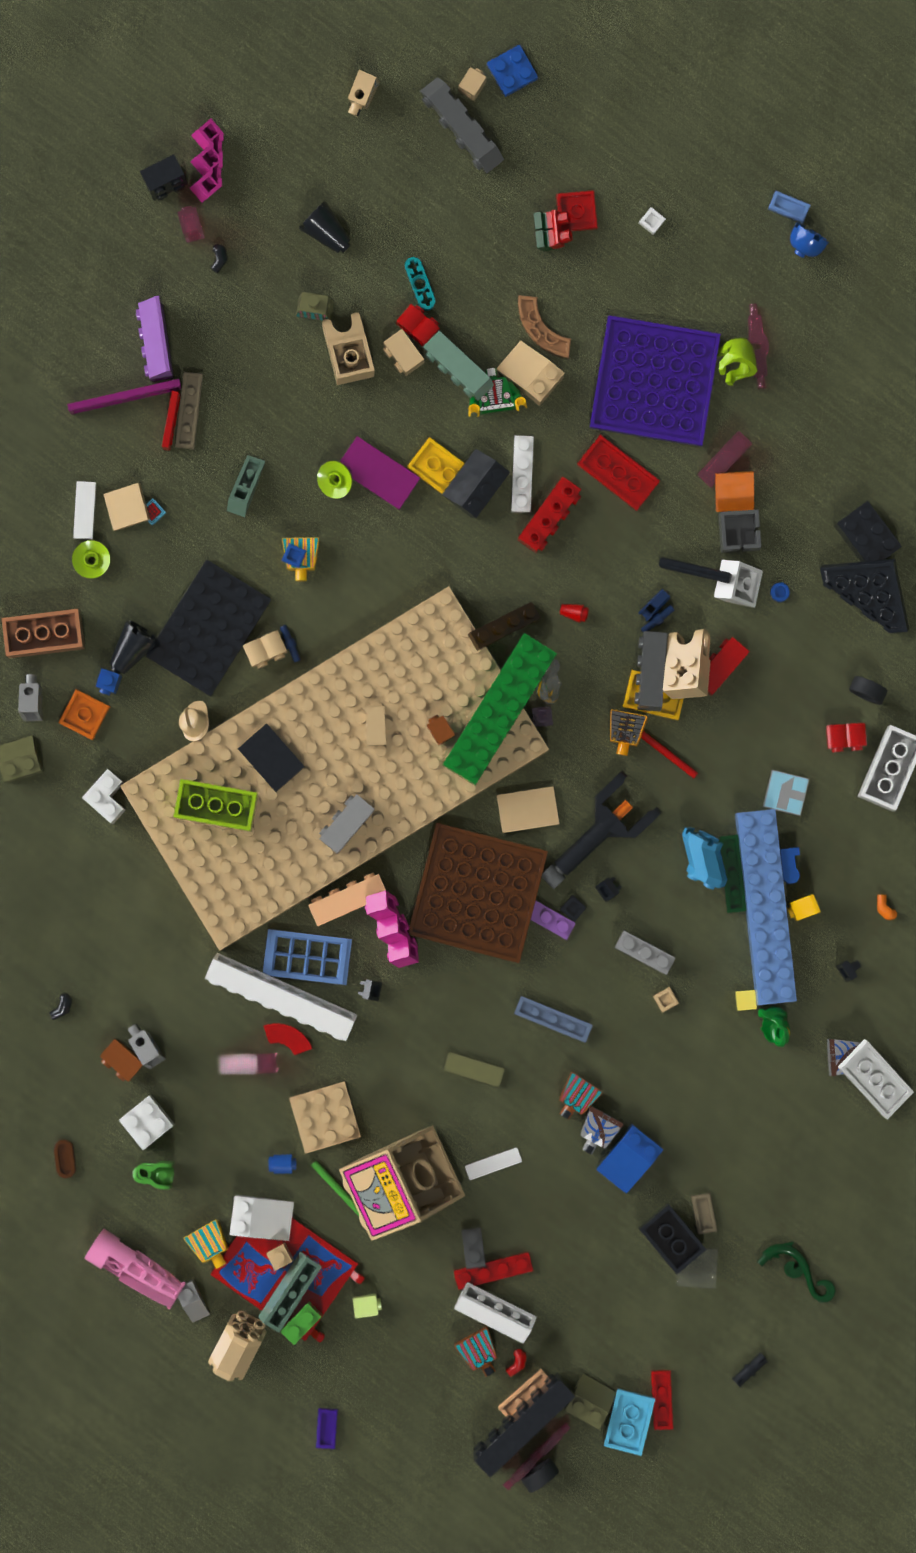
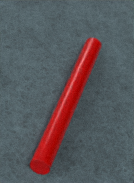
[641,731,698,779]

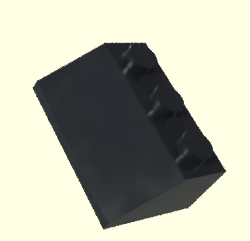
[441,449,510,518]

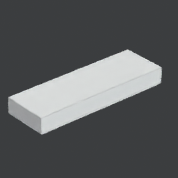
[73,481,97,540]

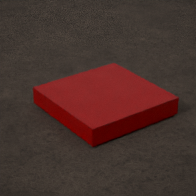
[556,190,598,232]

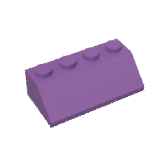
[136,296,174,382]

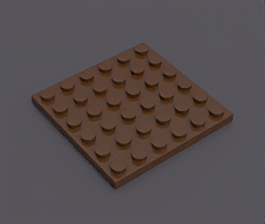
[408,823,548,963]

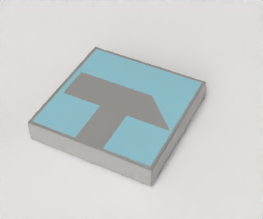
[763,770,809,816]

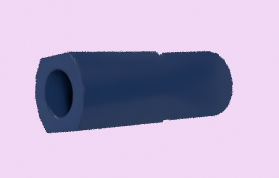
[638,589,671,622]

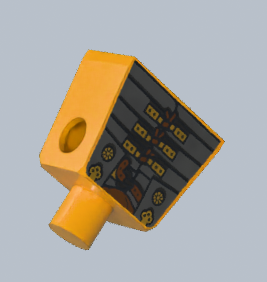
[610,710,648,756]

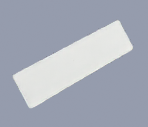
[465,1148,522,1180]

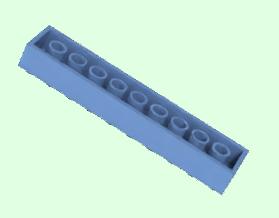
[735,809,797,1005]

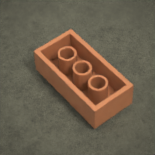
[1,609,85,658]

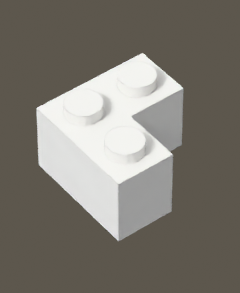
[82,769,125,824]

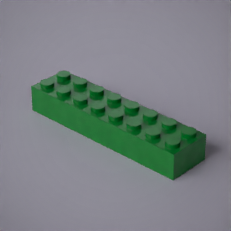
[442,633,557,786]

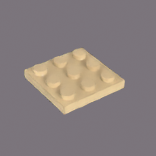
[289,1081,361,1154]

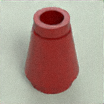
[560,604,589,623]

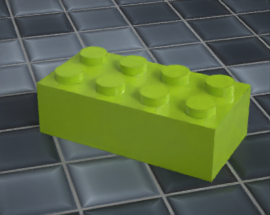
[173,779,258,832]

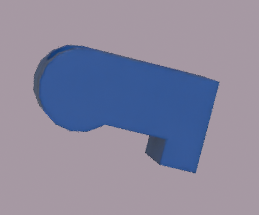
[780,847,800,884]

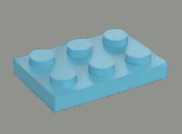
[604,1388,655,1456]

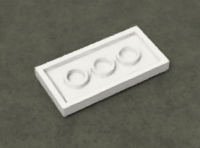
[838,1039,914,1120]

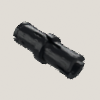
[732,1352,769,1388]

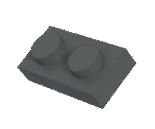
[461,1227,486,1270]

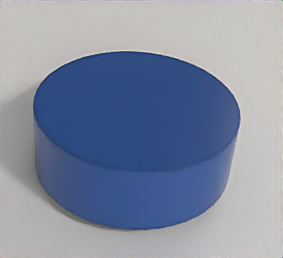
[770,583,790,602]

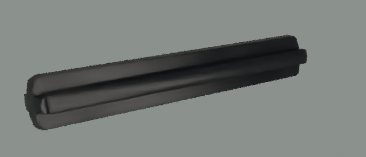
[659,557,732,583]

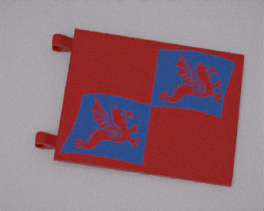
[210,1197,365,1342]

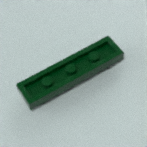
[719,835,746,913]

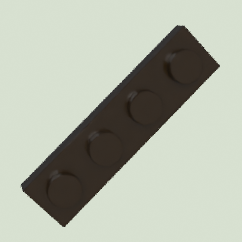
[468,601,541,651]

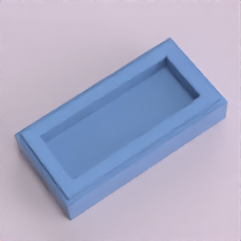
[768,191,810,224]

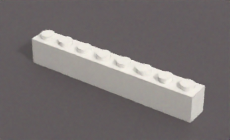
[205,953,358,1041]

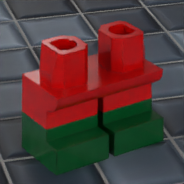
[534,210,573,252]

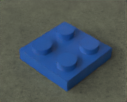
[487,45,538,97]

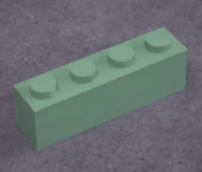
[423,331,494,401]
[258,1251,322,1332]

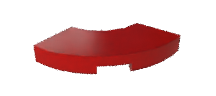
[263,1023,313,1055]

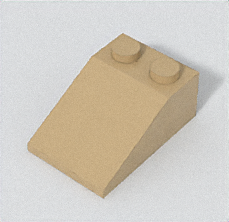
[497,340,565,406]

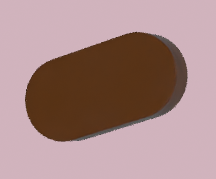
[54,1139,76,1178]

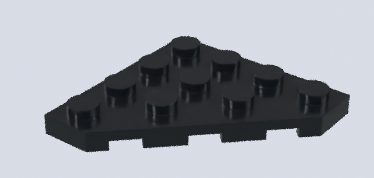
[820,559,910,633]

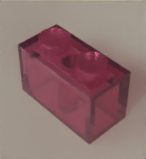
[177,206,205,243]

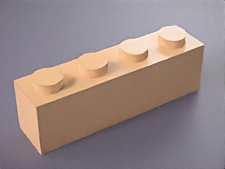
[308,872,386,926]

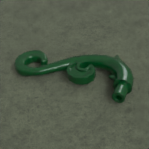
[757,1241,836,1303]

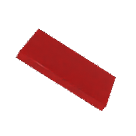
[577,434,660,511]

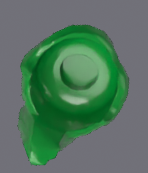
[758,1007,790,1047]

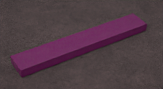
[67,379,182,415]

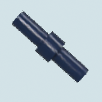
[641,605,675,633]
[280,625,301,663]

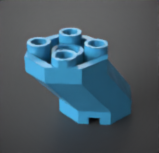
[682,827,727,890]

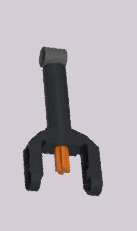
[542,770,662,889]

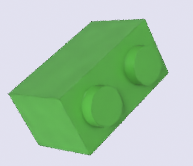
[280,1301,323,1345]

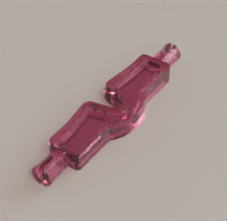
[747,304,769,389]
[503,1423,571,1491]

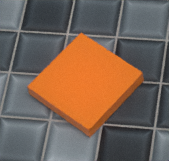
[715,471,754,512]
[58,689,110,740]

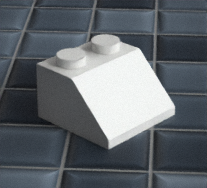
[714,560,763,608]

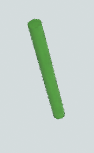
[311,1160,359,1216]

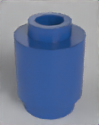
[268,1154,297,1174]

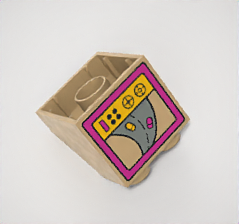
[339,1125,465,1241]

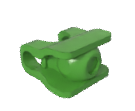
[133,1161,175,1190]

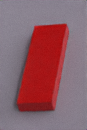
[162,391,181,451]
[651,1370,673,1430]

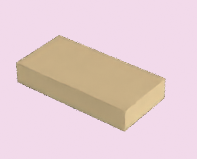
[365,706,386,746]

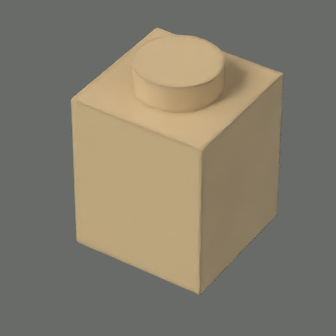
[458,67,487,101]
[266,1243,294,1271]

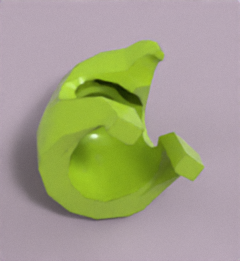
[717,338,757,386]

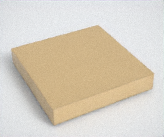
[104,483,150,531]

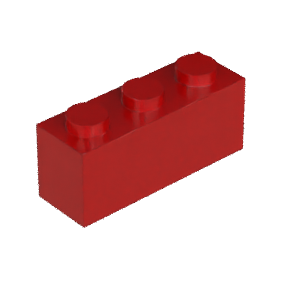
[708,637,750,696]

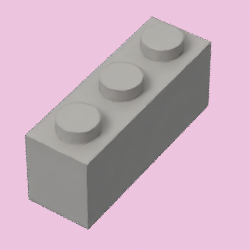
[319,795,375,854]
[614,931,675,975]

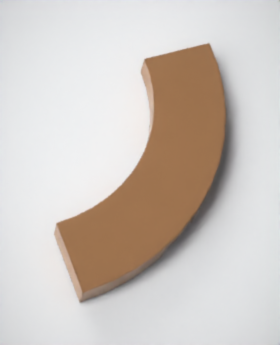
[518,295,571,359]

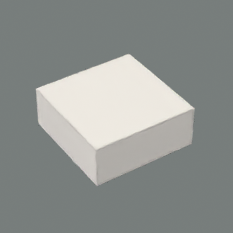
[639,207,666,235]

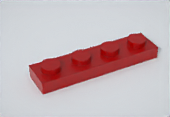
[453,1252,533,1290]

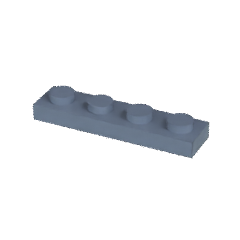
[514,996,593,1043]

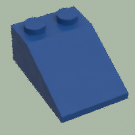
[596,1124,663,1194]

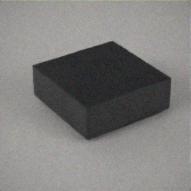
[560,895,587,922]

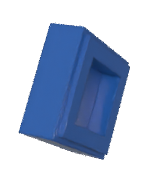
[281,543,307,569]

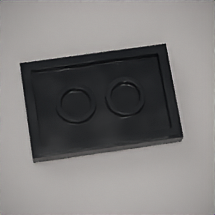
[238,723,305,792]

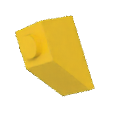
[786,894,821,921]

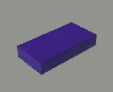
[316,1408,338,1449]

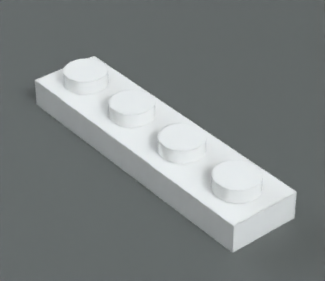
[511,436,534,513]

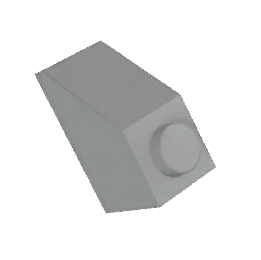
[178,1279,210,1323]

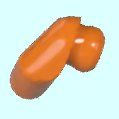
[877,895,897,920]

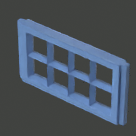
[263,929,352,985]

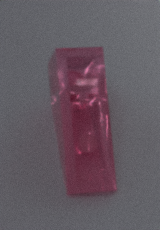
[697,431,752,488]
[219,1053,278,1075]

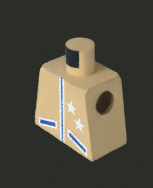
[348,70,380,117]

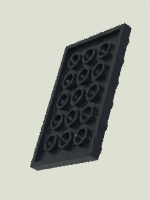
[146,559,272,697]

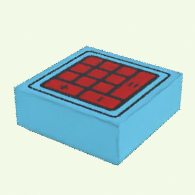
[146,499,166,526]

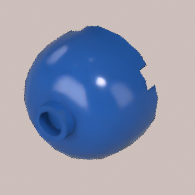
[790,222,829,258]

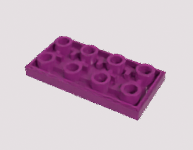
[340,436,420,510]

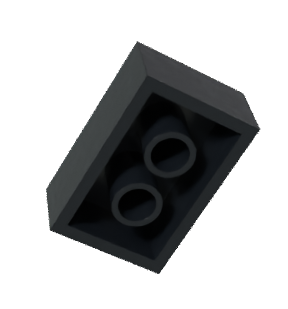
[834,501,902,562]
[638,1203,706,1274]

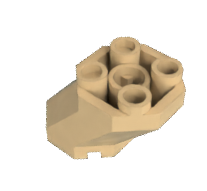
[208,1311,267,1381]

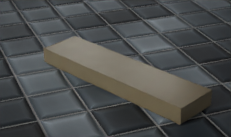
[175,372,203,450]

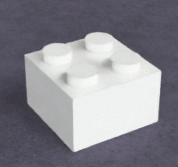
[119,1095,175,1150]

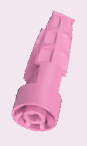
[84,1228,185,1309]

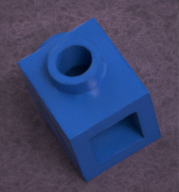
[95,668,122,696]

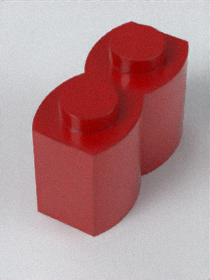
[396,304,440,347]
[826,723,867,753]

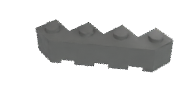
[420,77,504,174]

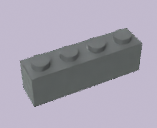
[634,631,667,712]

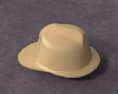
[179,701,209,741]

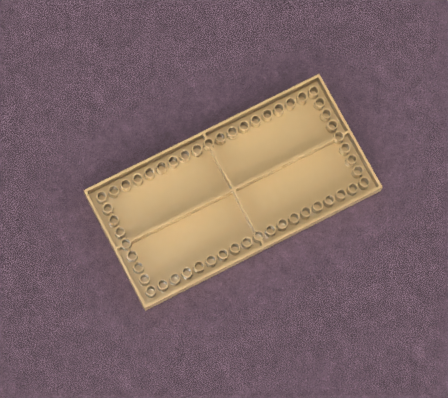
[120,586,549,951]

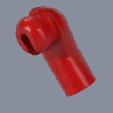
[505,1349,527,1377]

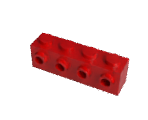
[518,476,582,553]

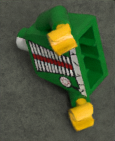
[468,368,527,417]

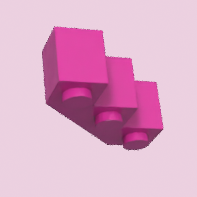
[190,119,224,203]
[365,891,419,968]

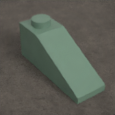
[227,455,265,517]

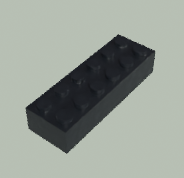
[473,1372,576,1478]

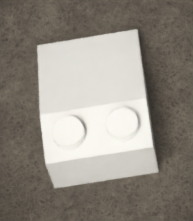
[230,1195,294,1241]

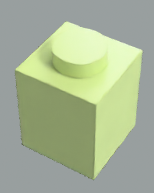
[353,1294,382,1318]

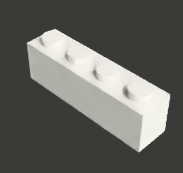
[454,1282,537,1344]

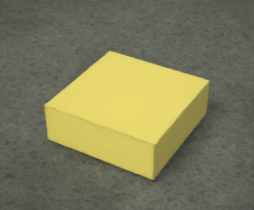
[735,990,757,1011]

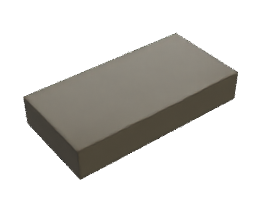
[691,1192,717,1235]

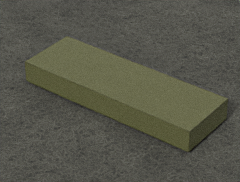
[444,1052,504,1087]

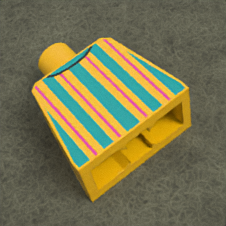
[282,538,319,582]
[184,1219,229,1269]

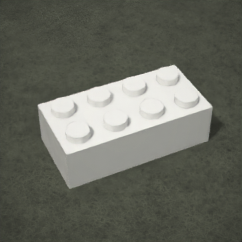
[857,725,916,812]

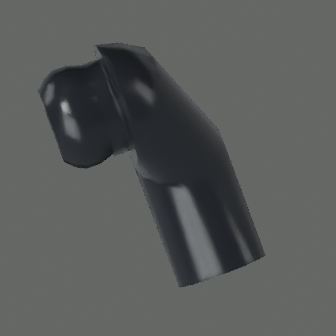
[210,244,228,273]
[49,993,72,1021]

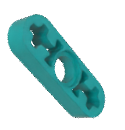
[405,257,435,311]

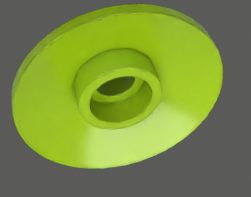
[317,461,352,499]
[72,540,110,579]

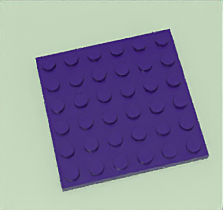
[589,315,721,447]

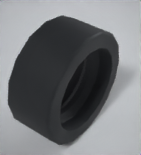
[849,676,888,705]
[521,1458,559,1493]

